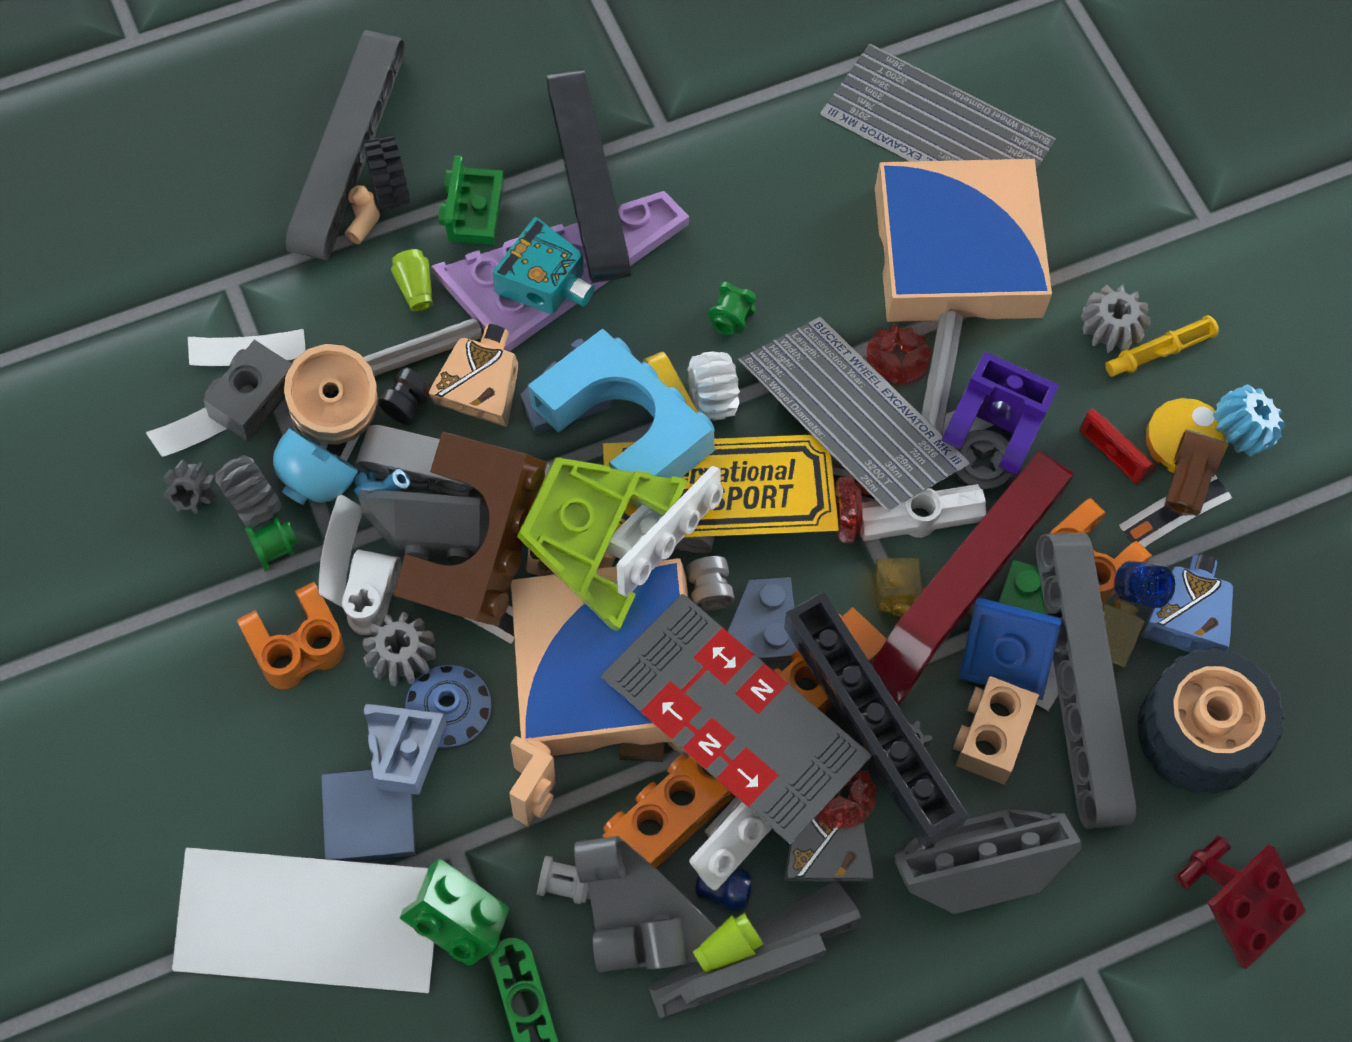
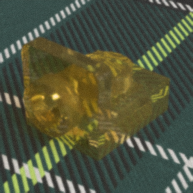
[875,558,925,616]
[1102,598,1145,667]

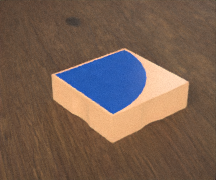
[875,159,1052,322]
[511,558,688,756]

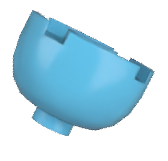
[273,427,358,505]

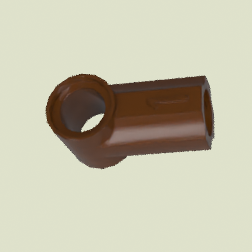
[1164,429,1226,516]

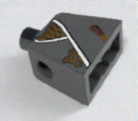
[784,791,873,882]

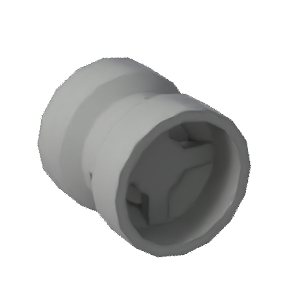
[686,556,735,611]

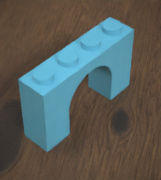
[528,328,715,508]

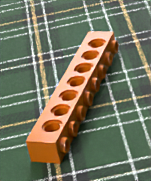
[602,607,887,869]

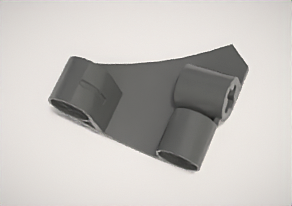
[574,836,718,973]

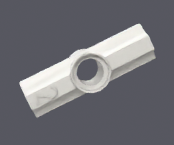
[856,484,986,541]

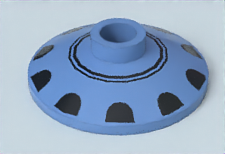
[405,665,492,748]

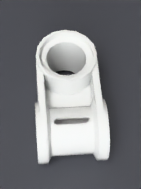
[342,550,401,635]

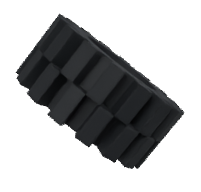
[363,135,411,211]

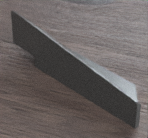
[649,882,861,1020]

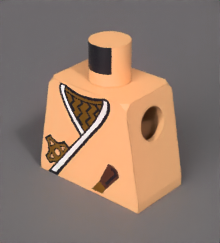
[429,324,518,427]

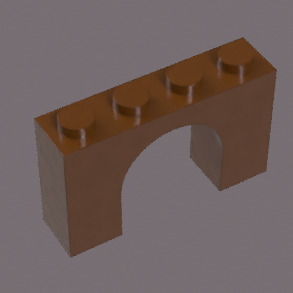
[393,432,548,627]

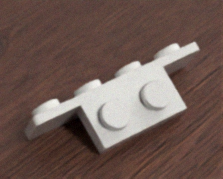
[607,466,723,597]
[690,797,772,890]

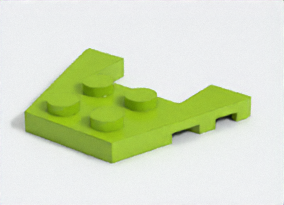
[517,457,687,631]

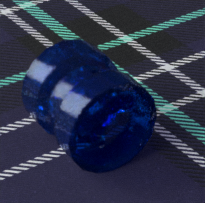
[1114,560,1176,608]

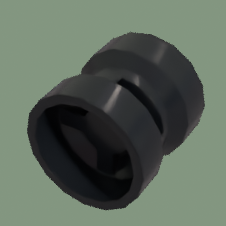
[377,368,431,425]

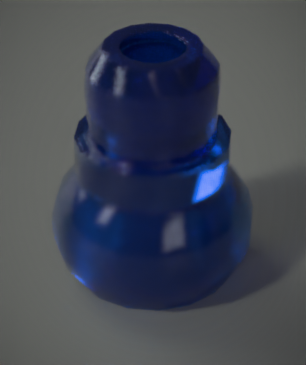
[695,869,752,912]

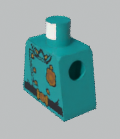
[492,217,595,314]

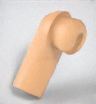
[344,185,380,244]

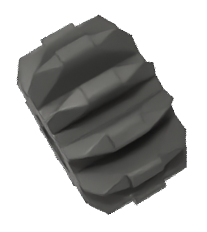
[215,455,281,528]

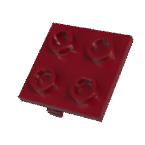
[1174,835,1306,969]

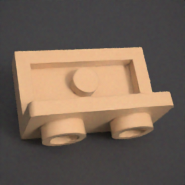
[509,736,556,827]

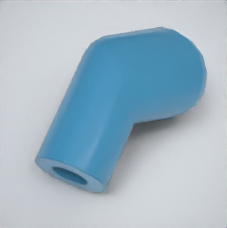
[354,469,410,497]

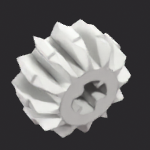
[687,351,740,421]

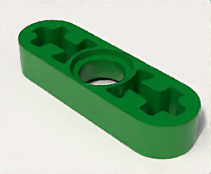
[492,938,558,1042]

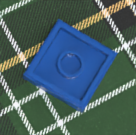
[959,597,1062,701]

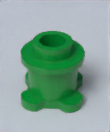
[708,282,757,335]
[245,517,299,571]

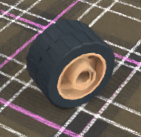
[1137,648,1285,794]

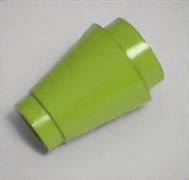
[391,249,434,312]
[693,913,764,974]

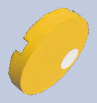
[1146,398,1228,473]

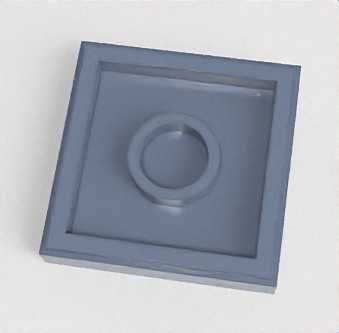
[321,770,416,862]

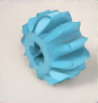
[1212,384,1285,457]

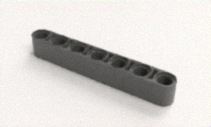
[286,30,405,260]
[1036,532,1136,829]

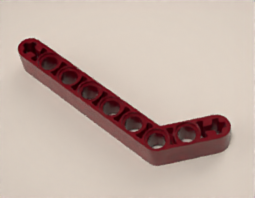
[871,451,1074,708]

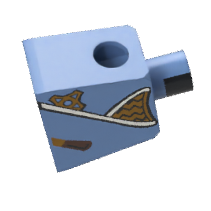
[1140,554,1233,652]

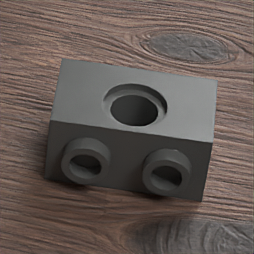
[203,339,292,442]

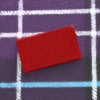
[1079,408,1157,485]

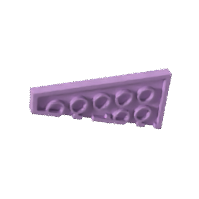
[431,191,689,352]

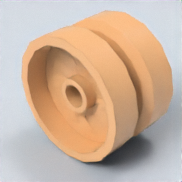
[284,344,378,445]

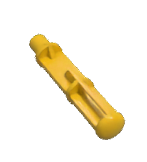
[1105,315,1219,377]

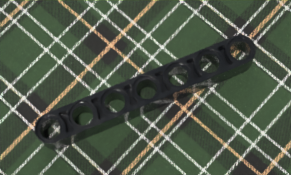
[546,68,631,284]

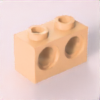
[953,676,1039,785]

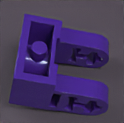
[941,351,1059,476]

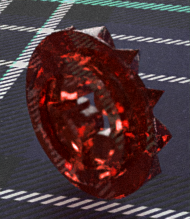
[866,324,931,384]
[834,476,863,543]
[815,769,877,828]

